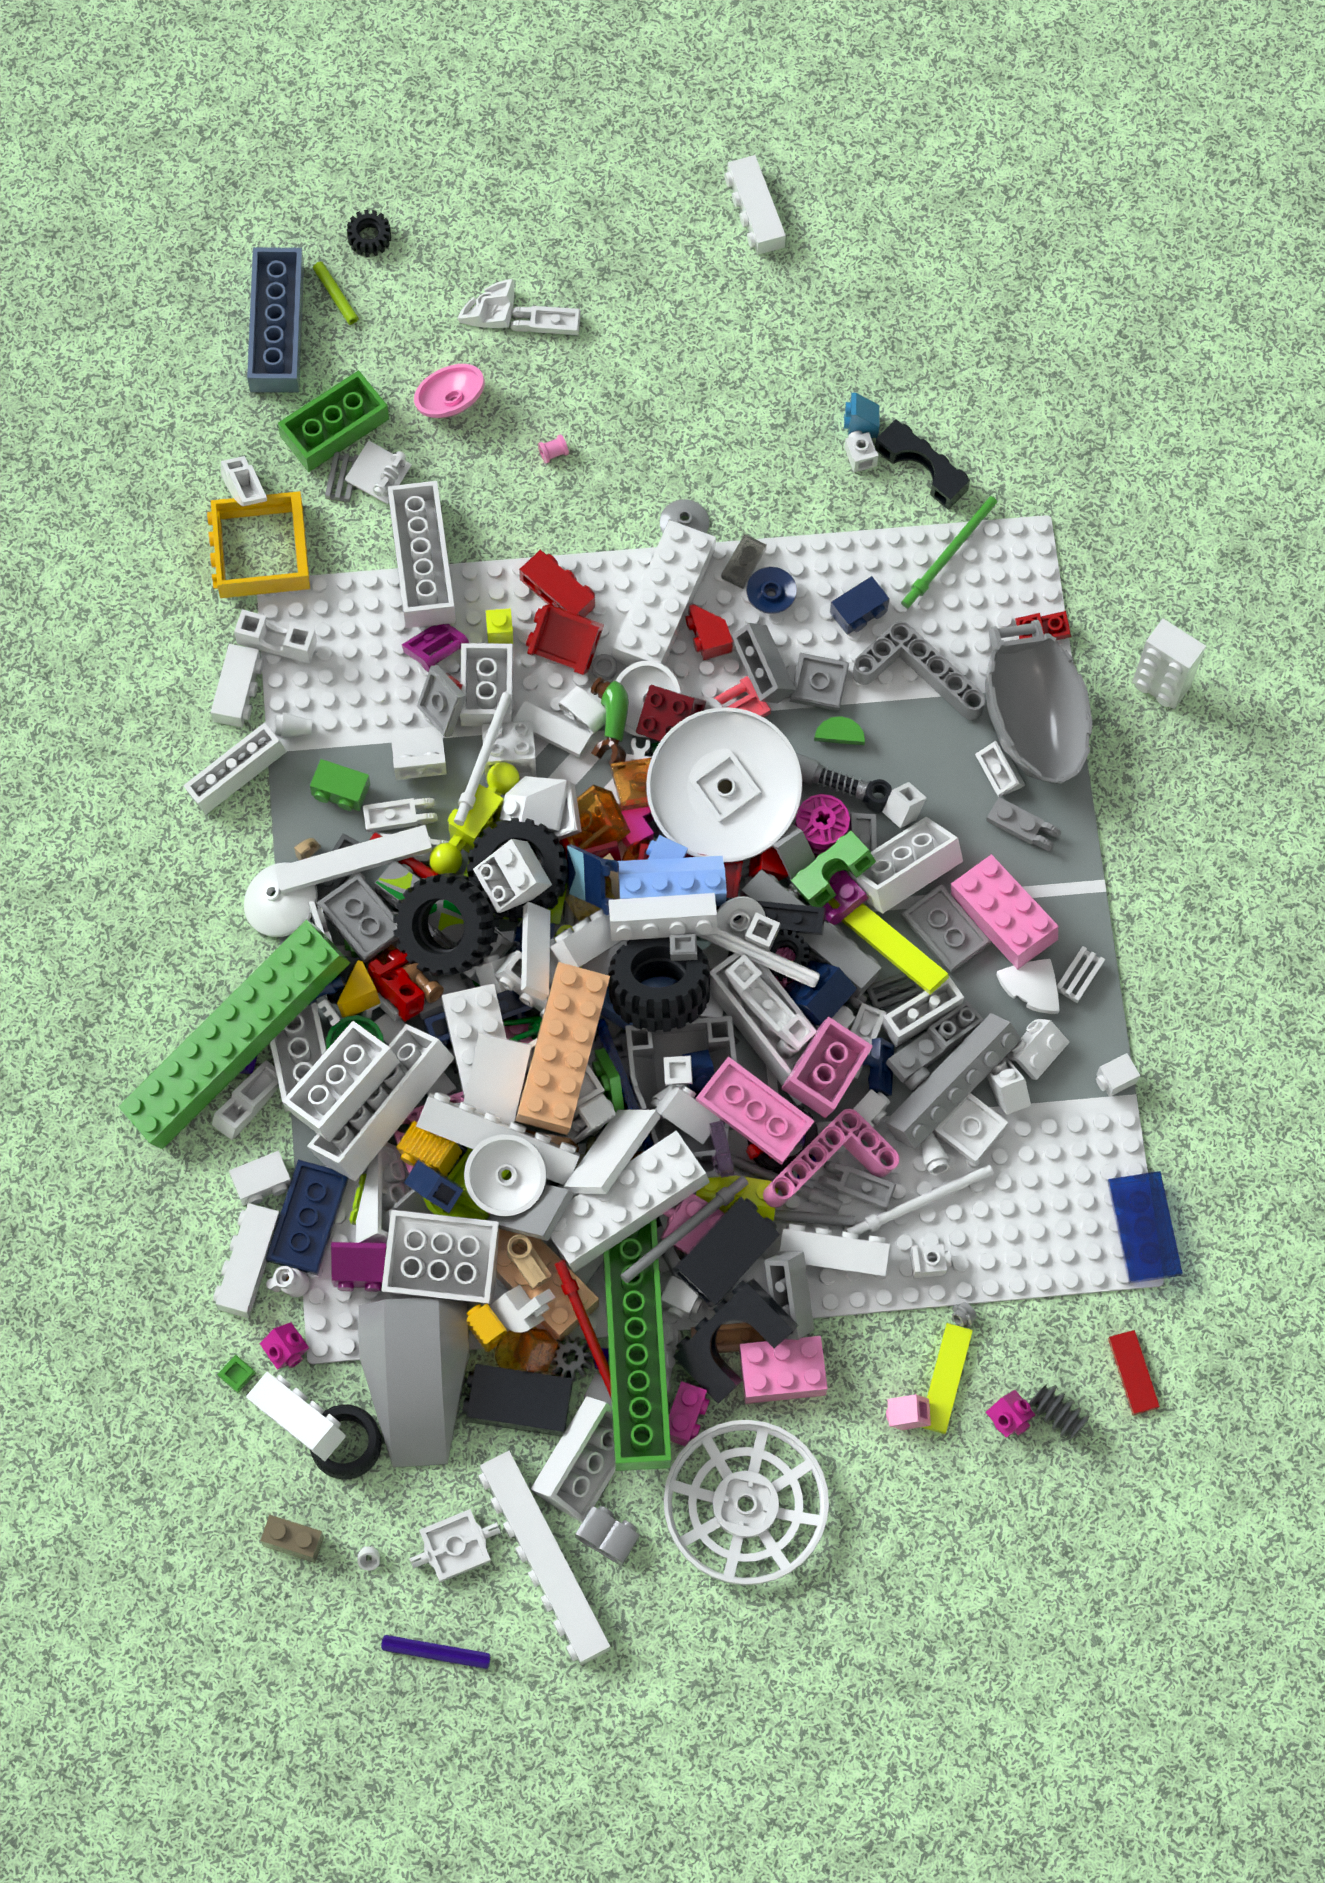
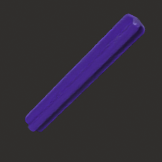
[381,1635,491,1669]

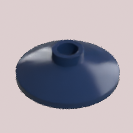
[746,567,797,614]

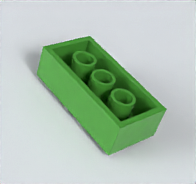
[278,370,389,472]

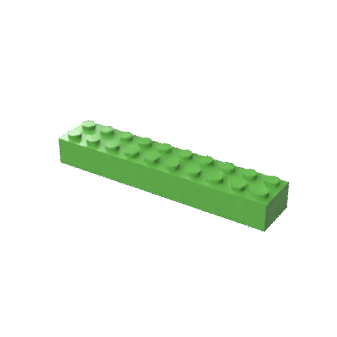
[118,919,350,1149]
[603,1219,671,1471]

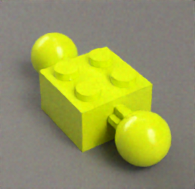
[429,762,520,875]

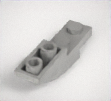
[886,1001,984,1083]

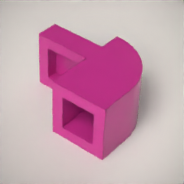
[619,799,654,855]

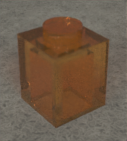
[513,1328,558,1373]

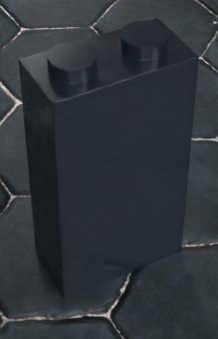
[672,1197,780,1308]
[462,1364,573,1437]

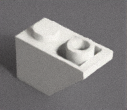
[986,1057,1031,1114]

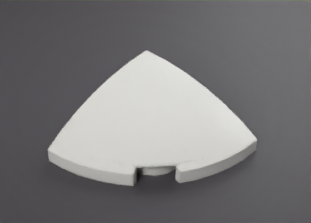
[457,279,514,328]
[996,959,1060,1014]

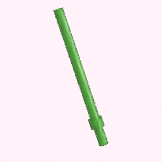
[901,496,997,609]

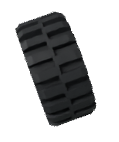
[467,817,568,922]
[393,873,499,976]
[608,937,710,1033]

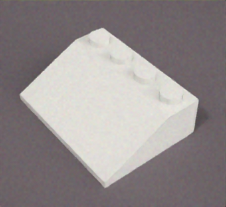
[381,1210,499,1304]

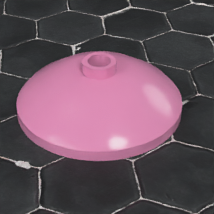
[414,364,485,418]

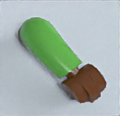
[591,677,629,772]

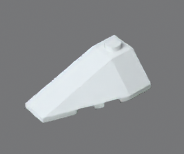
[356,1142,406,1246]

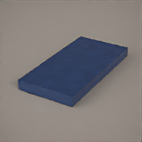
[266,1159,349,1276]

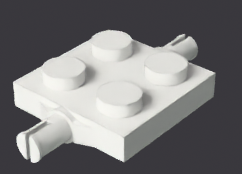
[409,1509,501,1582]

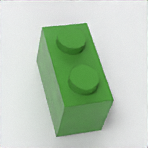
[310,759,371,811]

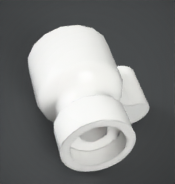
[266,1266,310,1298]

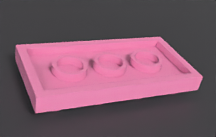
[696,1056,814,1165]

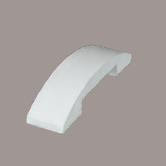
[725,954,817,1050]

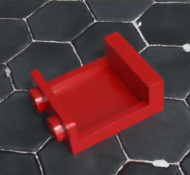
[526,604,604,675]

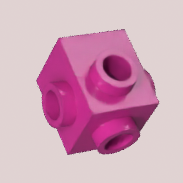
[259,1322,309,1370]
[986,1390,1035,1438]

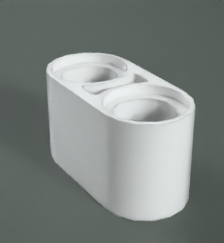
[558,686,606,736]

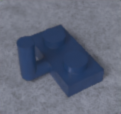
[861,1038,894,1096]

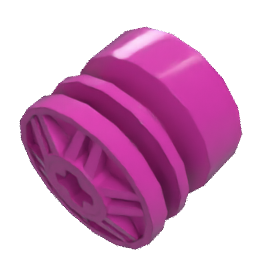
[795,794,850,858]

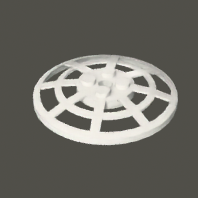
[664,1420,829,1585]

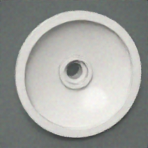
[616,661,683,737]
[244,862,318,937]
[464,1134,546,1216]

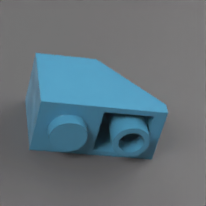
[844,393,880,438]

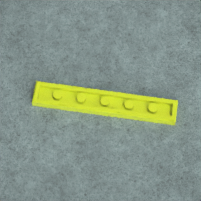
[828,898,949,995]

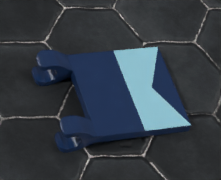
[567,844,619,915]

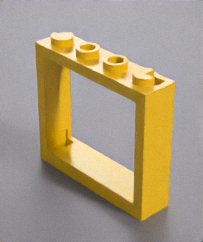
[207,491,310,598]

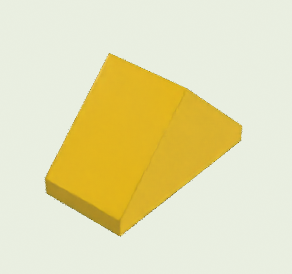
[337,960,381,1018]

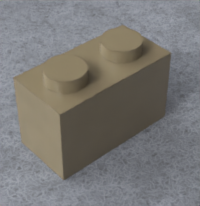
[260,1514,324,1563]

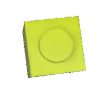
[485,608,514,644]

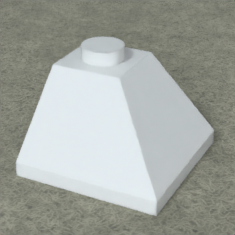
[500,776,570,831]

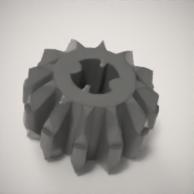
[548,1335,593,1382]

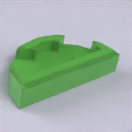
[814,716,865,745]

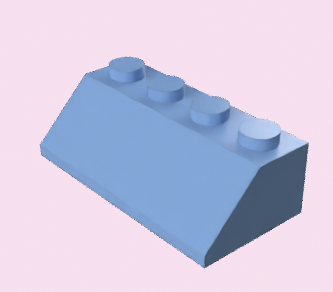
[618,856,727,906]

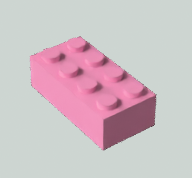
[951,854,1059,970]

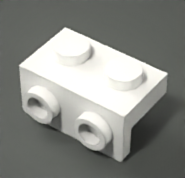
[1006,1019,1069,1080]

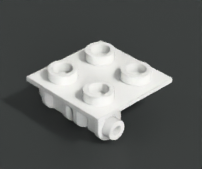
[344,440,412,505]

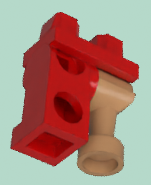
[368,948,444,1021]

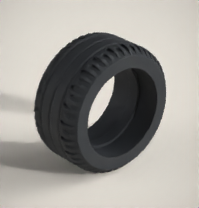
[309,1404,382,1480]

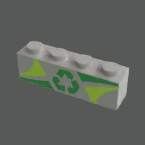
[375,860,464,949]

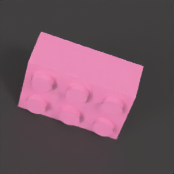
[781,1017,873,1118]
[739,1336,828,1404]

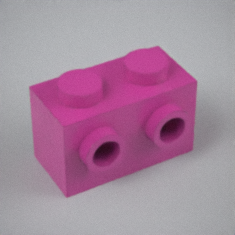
[669,1381,710,1446]

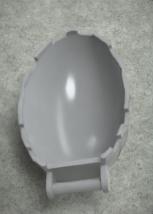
[985,620,1092,784]

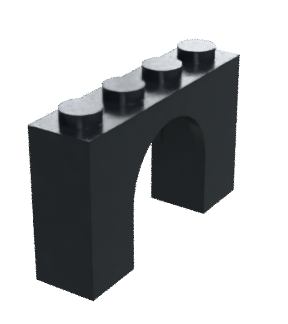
[673,1278,799,1404]

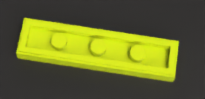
[921,1323,973,1434]

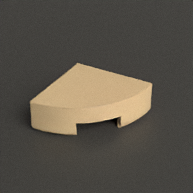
[294,838,321,860]

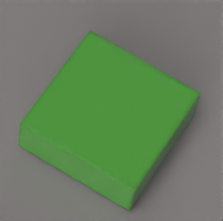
[217,1354,256,1393]

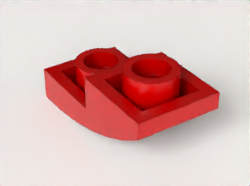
[1015,611,1072,640]

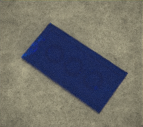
[1107,1171,1183,1284]

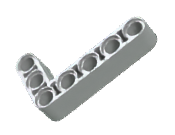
[852,622,985,720]

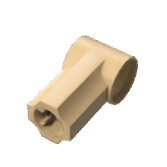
[507,1235,552,1290]

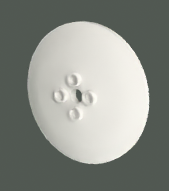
[646,707,802,863]

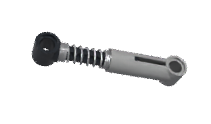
[796,753,892,813]

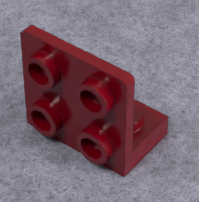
[636,685,706,741]

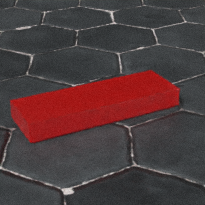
[1108,1330,1160,1415]

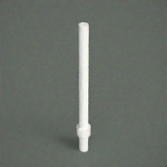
[454,692,512,826]
[846,1165,994,1236]

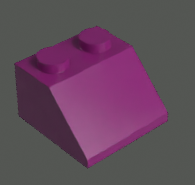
[331,1242,387,1292]

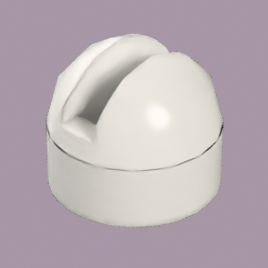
[358,1546,380,1571]

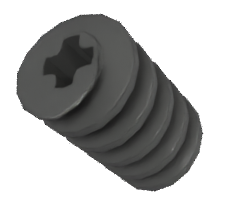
[1029,1384,1090,1441]

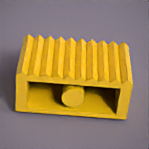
[396,1121,462,1177]
[467,1304,508,1352]

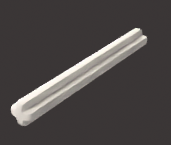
[697,928,820,988]

